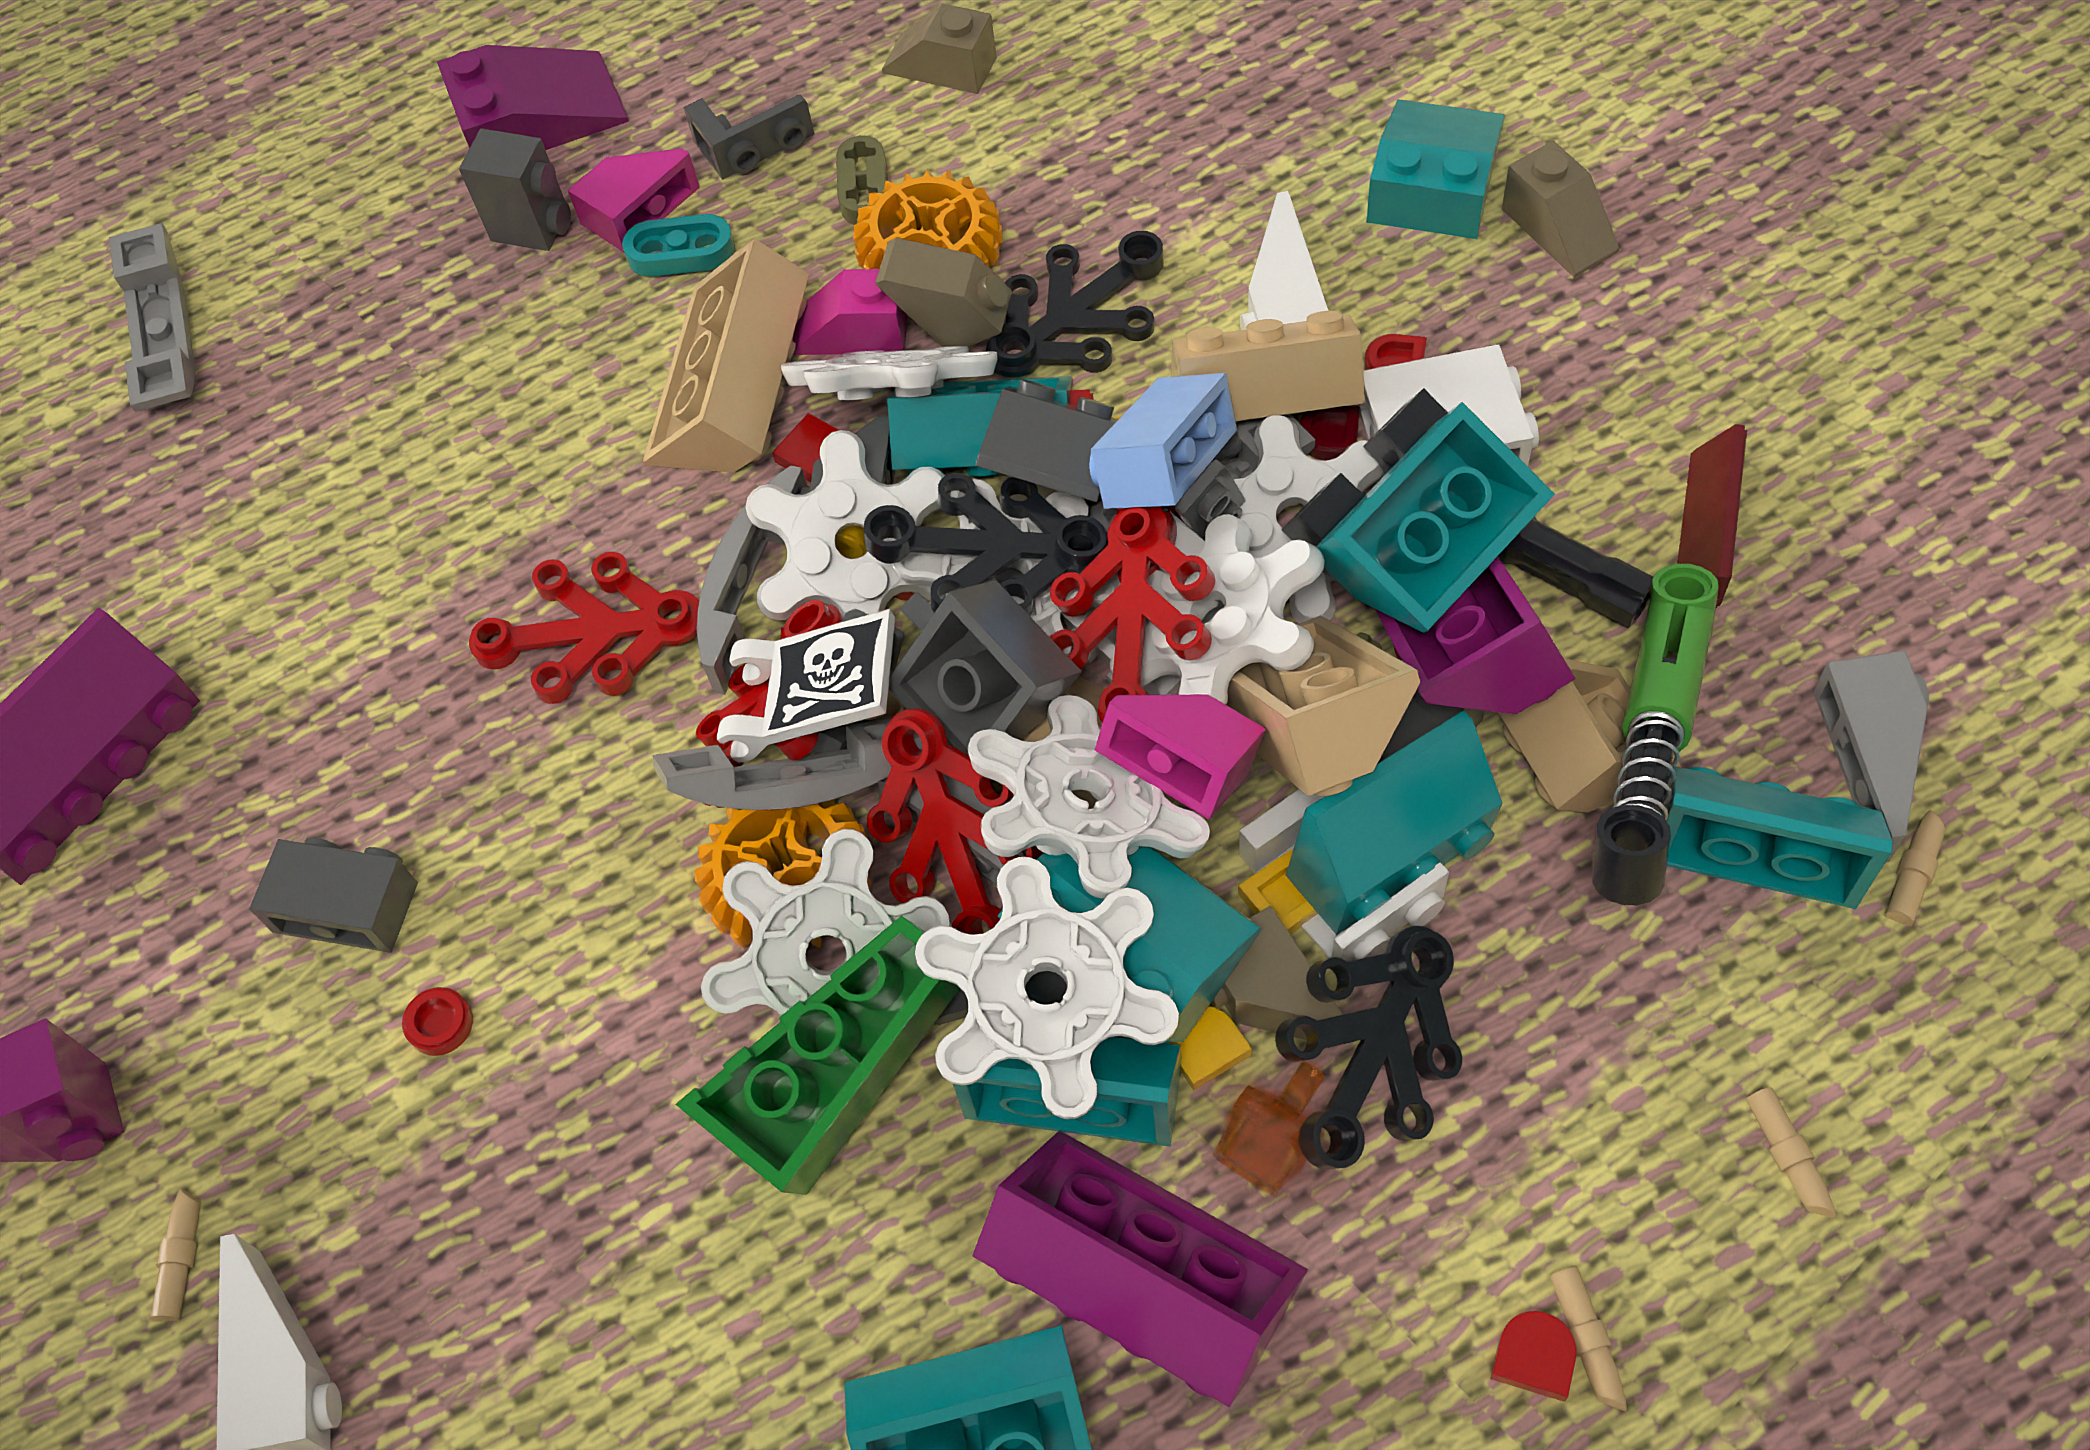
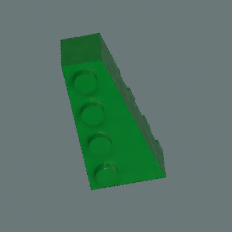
[675,916,960,1195]

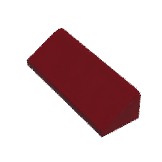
[1677,424,1747,608]

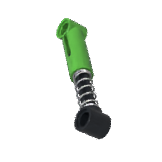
[1592,564,1719,906]

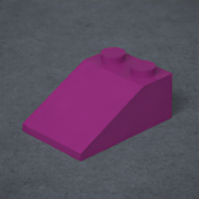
[437,45,629,150]
[0,1018,124,1162]

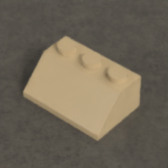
[1171,311,1365,421]

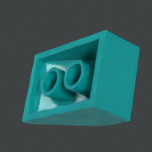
[1366,99,1505,239]

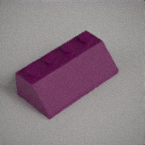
[1374,556,1576,714]
[0,607,200,886]
[972,1131,1308,1407]

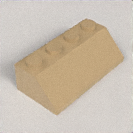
[642,238,809,473]
[1226,616,1420,796]

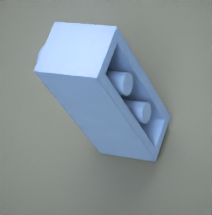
[1089,373,1237,509]

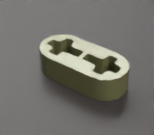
[836,135,888,225]

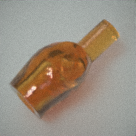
[1213,1062,1325,1196]

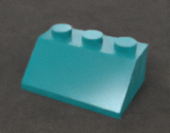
[887,376,1072,476]
[1316,402,1555,633]
[1286,710,1503,935]
[1662,766,1893,909]
[998,846,1263,1043]
[953,1037,1181,1147]
[844,1325,1092,1450]

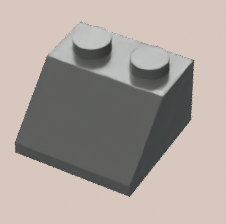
[975,379,1119,502]
[888,580,1082,755]

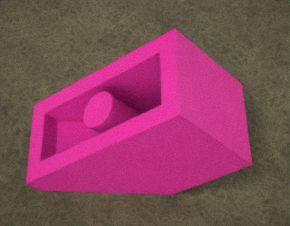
[568,148,700,252]
[793,269,908,355]
[1094,694,1266,820]

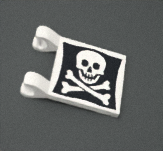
[717,609,895,763]

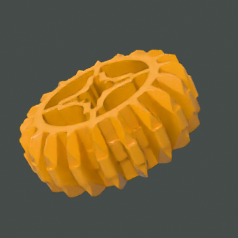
[853,168,1003,269]
[694,799,873,949]

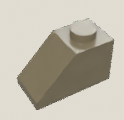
[882,3,997,94]
[1502,140,1619,278]
[875,238,1012,347]
[1210,906,1344,1040]

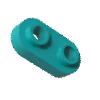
[622,214,735,277]

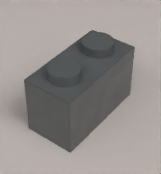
[459,128,571,251]
[249,837,418,953]

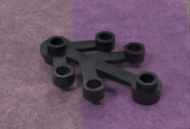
[986,231,1164,378]
[864,473,1108,616]
[1275,926,1462,1169]

